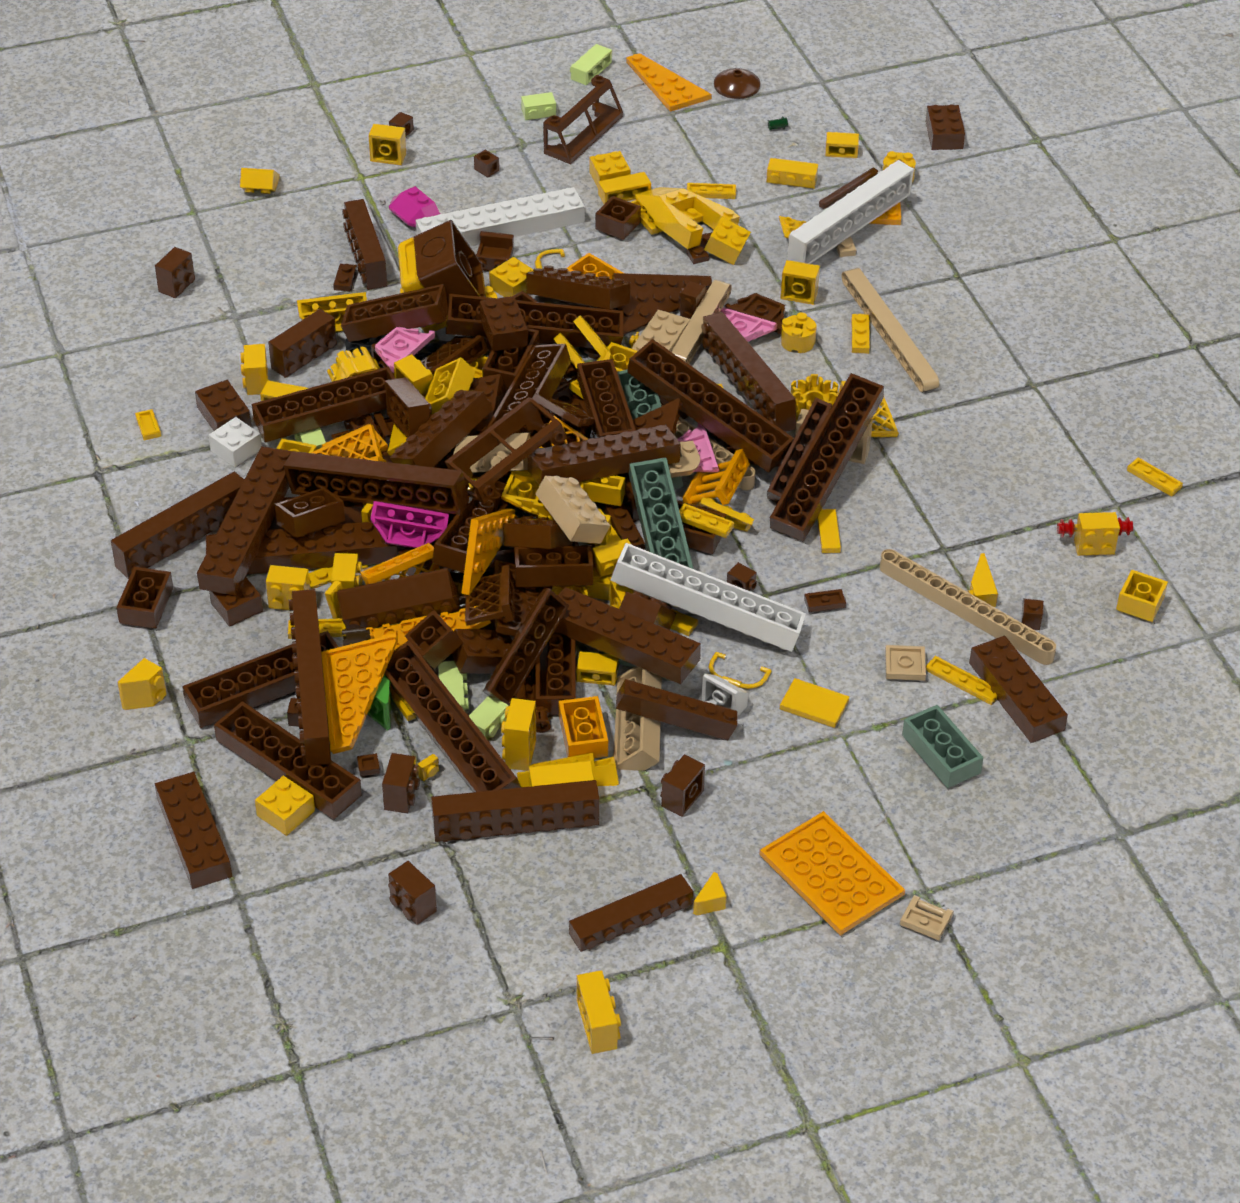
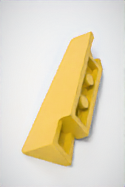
[517,753,619,787]

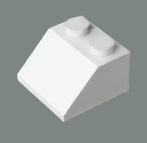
[702,674,748,717]

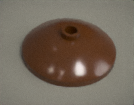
[714,68,761,99]

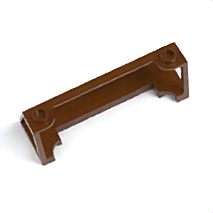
[543,75,623,165]
[445,397,568,503]

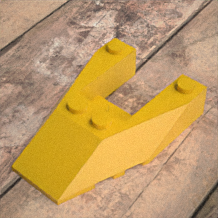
[635,187,740,249]
[501,470,625,544]

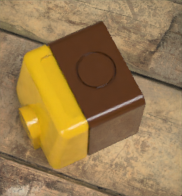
[398,220,486,334]

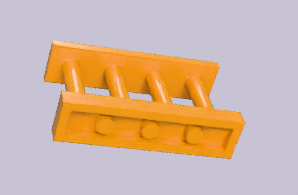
[683,449,750,506]

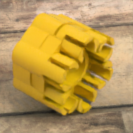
[327,347,381,382]
[791,374,838,422]

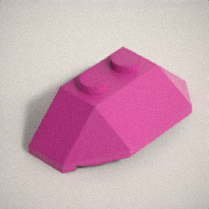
[389,186,440,228]
[371,501,449,548]

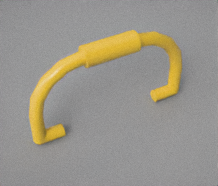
[535,249,565,269]
[708,652,772,689]

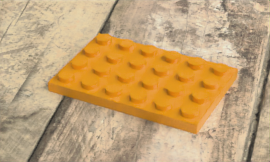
[759,811,905,936]

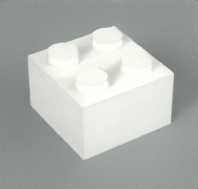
[209,417,262,467]

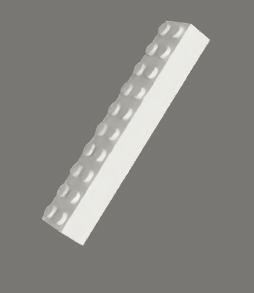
[787,160,914,264]
[416,187,585,246]
[611,543,806,652]

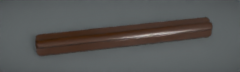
[819,167,878,209]

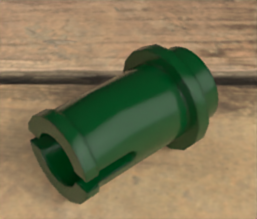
[767,116,788,130]

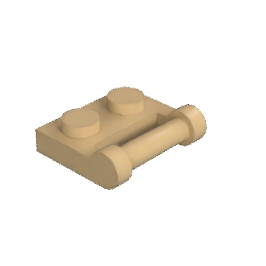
[900,895,954,941]

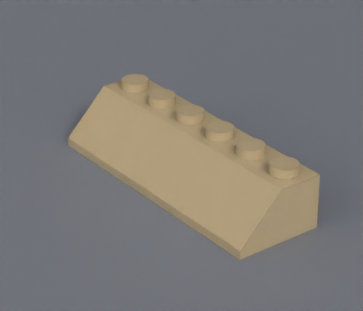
[614,666,662,771]

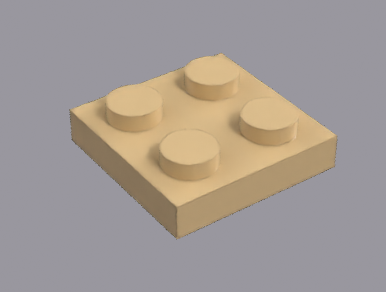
[885,645,926,681]

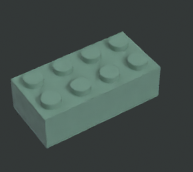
[902,705,984,788]

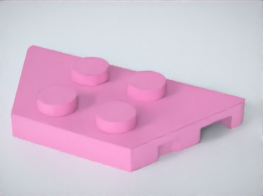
[720,307,777,342]
[375,327,435,373]
[677,423,719,472]

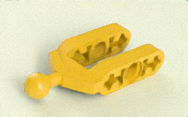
[554,315,613,368]

